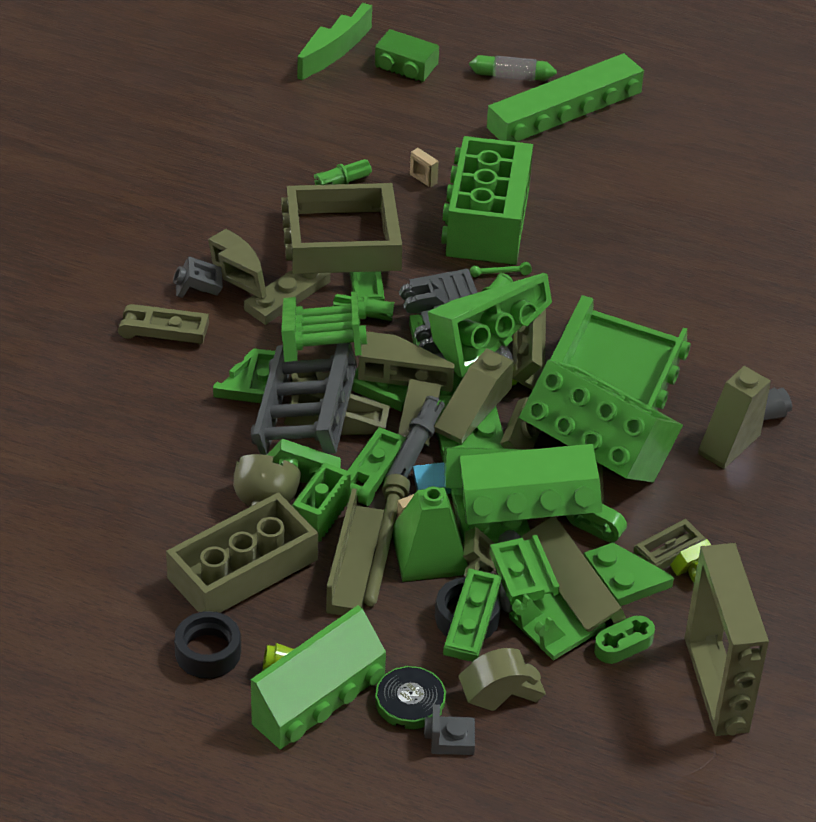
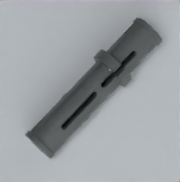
[385,396,445,478]

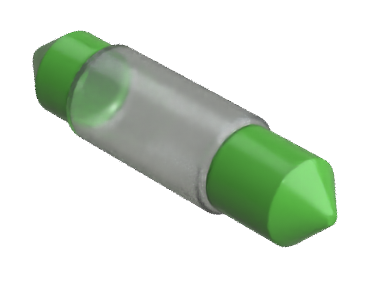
[469,55,557,81]

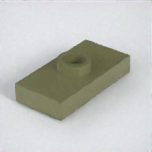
[500,397,541,449]

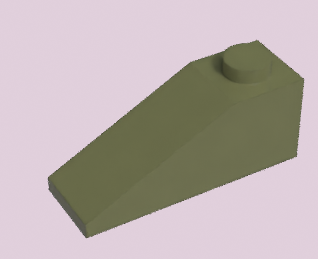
[358,331,455,392]
[434,348,514,444]

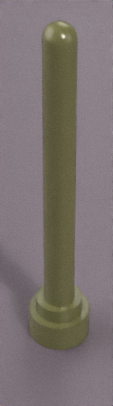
[364,474,410,607]

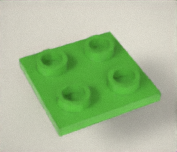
[509,593,606,661]

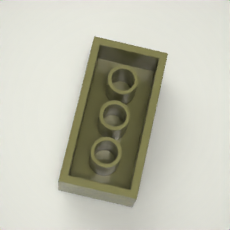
[166,492,318,613]

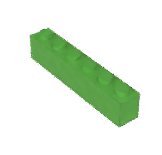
[487,53,644,142]

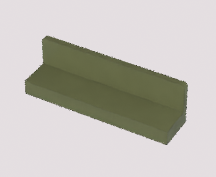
[512,309,546,390]
[326,488,384,615]
[522,516,627,632]

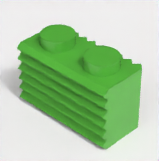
[375,29,439,82]
[292,463,351,542]

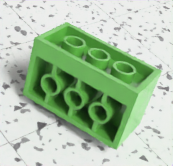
[441,136,533,265]
[519,360,683,482]

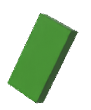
[350,271,385,301]

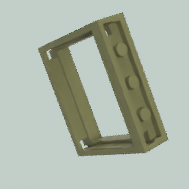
[281,183,402,274]
[685,543,769,736]

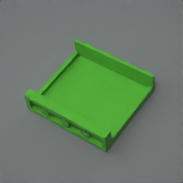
[550,295,691,410]

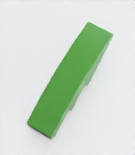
[297,3,372,80]

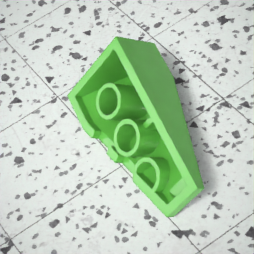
[428,273,552,377]

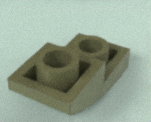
[398,379,441,446]

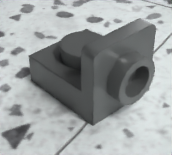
[173,256,223,298]
[424,704,475,755]

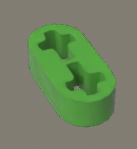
[565,504,627,542]
[594,615,655,664]

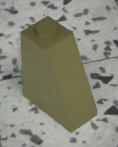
[698,366,771,469]

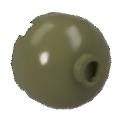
[233,454,301,507]

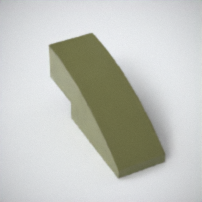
[208,229,267,299]
[284,393,390,435]

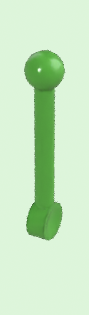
[469,262,532,277]

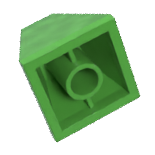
[392,486,468,582]

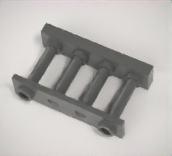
[251,343,357,455]

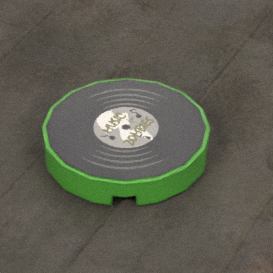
[375,666,446,729]

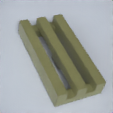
[633,518,706,570]

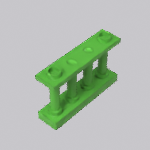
[281,291,367,362]

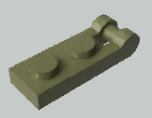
[118,304,209,344]

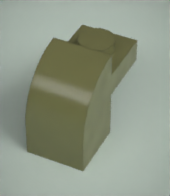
[458,648,546,711]

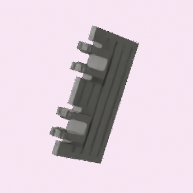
[398,269,500,360]

